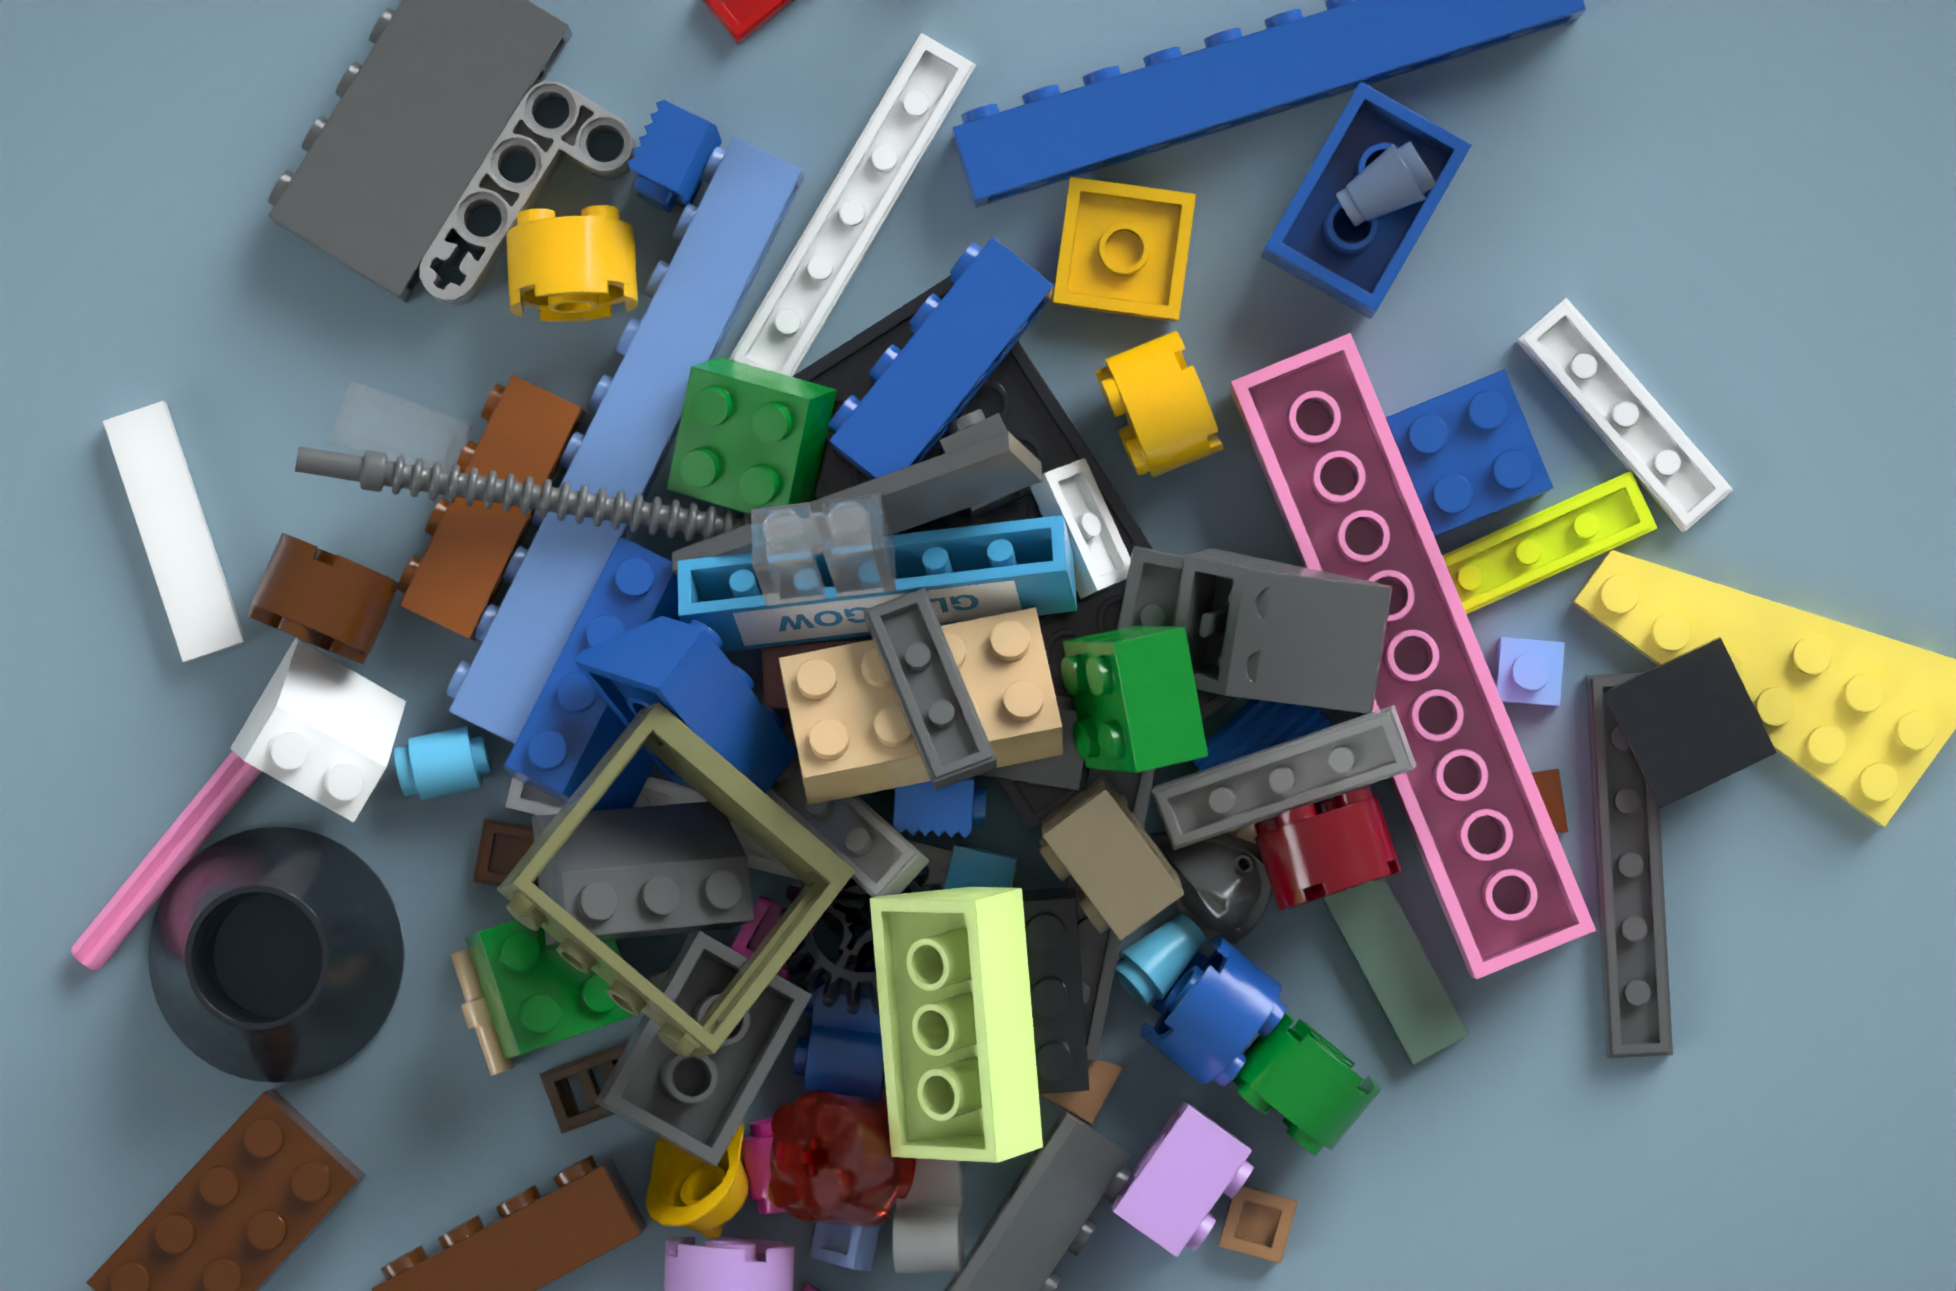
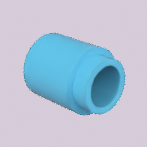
[394,725,492,801]

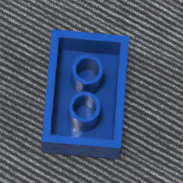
[1260,81,1472,319]

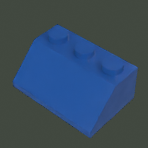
[574,616,797,794]

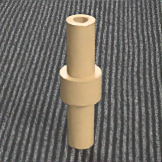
[450,948,515,1076]

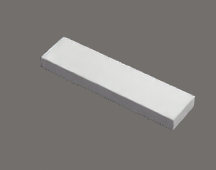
[1516,298,1733,533]
[103,401,246,663]

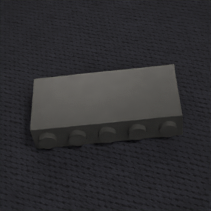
[268,0,573,303]

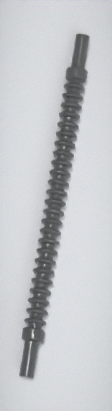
[295,446,764,541]

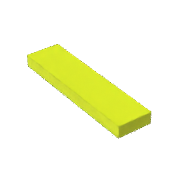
[1442,471,1657,615]

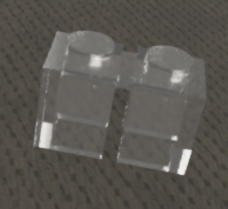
[751,493,896,606]

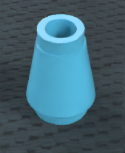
[1114,913,1207,1006]

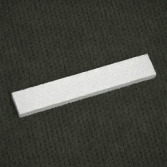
[729,33,976,377]

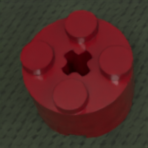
[1254,786,1402,911]

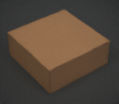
[1218,1185,1298,1264]

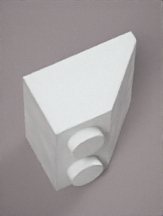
[230,638,406,823]

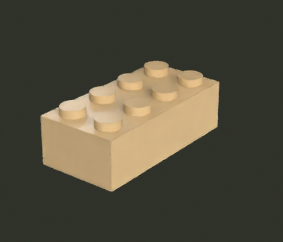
[779,607,1063,805]

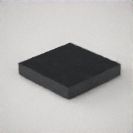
[1603,637,1777,809]

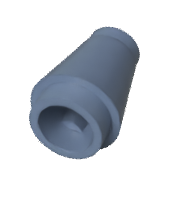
[1336,141,1437,227]

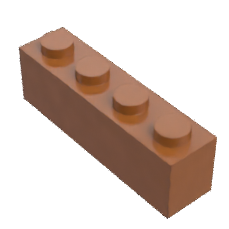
[397,374,586,641]

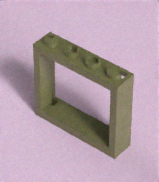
[497,702,856,1058]

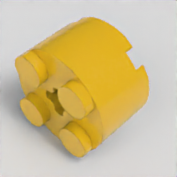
[506,205,638,322]
[1095,331,1224,478]

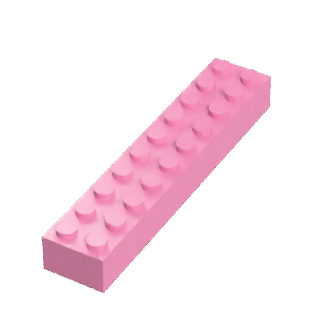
[1228,333,1596,979]

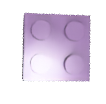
[1109,1099,1254,1257]

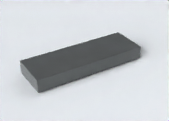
[863,588,997,791]

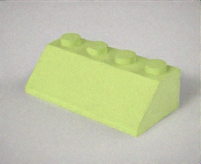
[870,887,1043,1163]

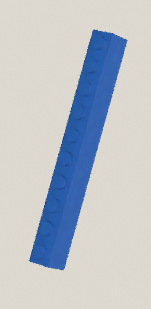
[953,0,1586,208]

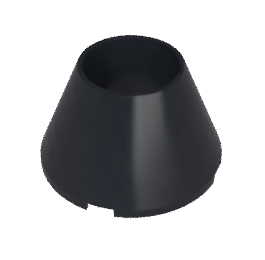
[148,827,405,1083]

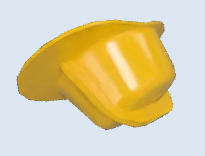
[646,1120,749,1239]

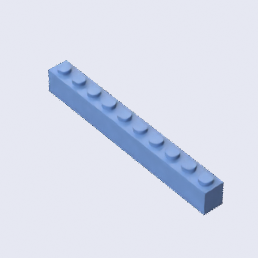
[446,136,804,744]

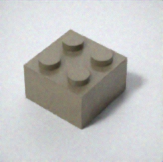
[1038,774,1184,941]

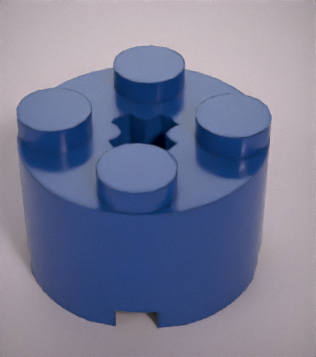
[1140,935,1287,1087]

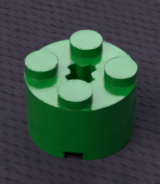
[1233,1010,1381,1156]

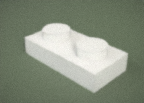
[1031,458,1131,599]

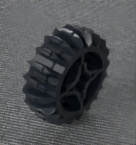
[779,866,944,1015]

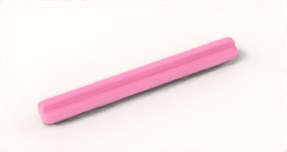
[71,751,262,971]

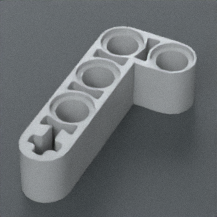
[419,81,637,306]
[893,1157,965,1273]

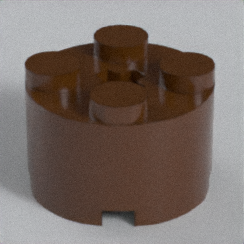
[247,533,399,665]

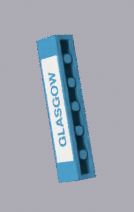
[677,515,1077,652]

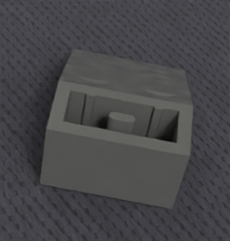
[1174,548,1393,714]

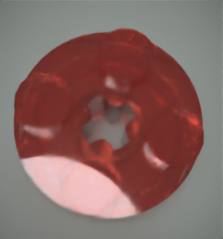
[768,1091,916,1228]

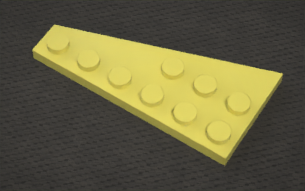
[1571,550,1956,827]

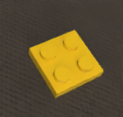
[1052,177,1196,322]

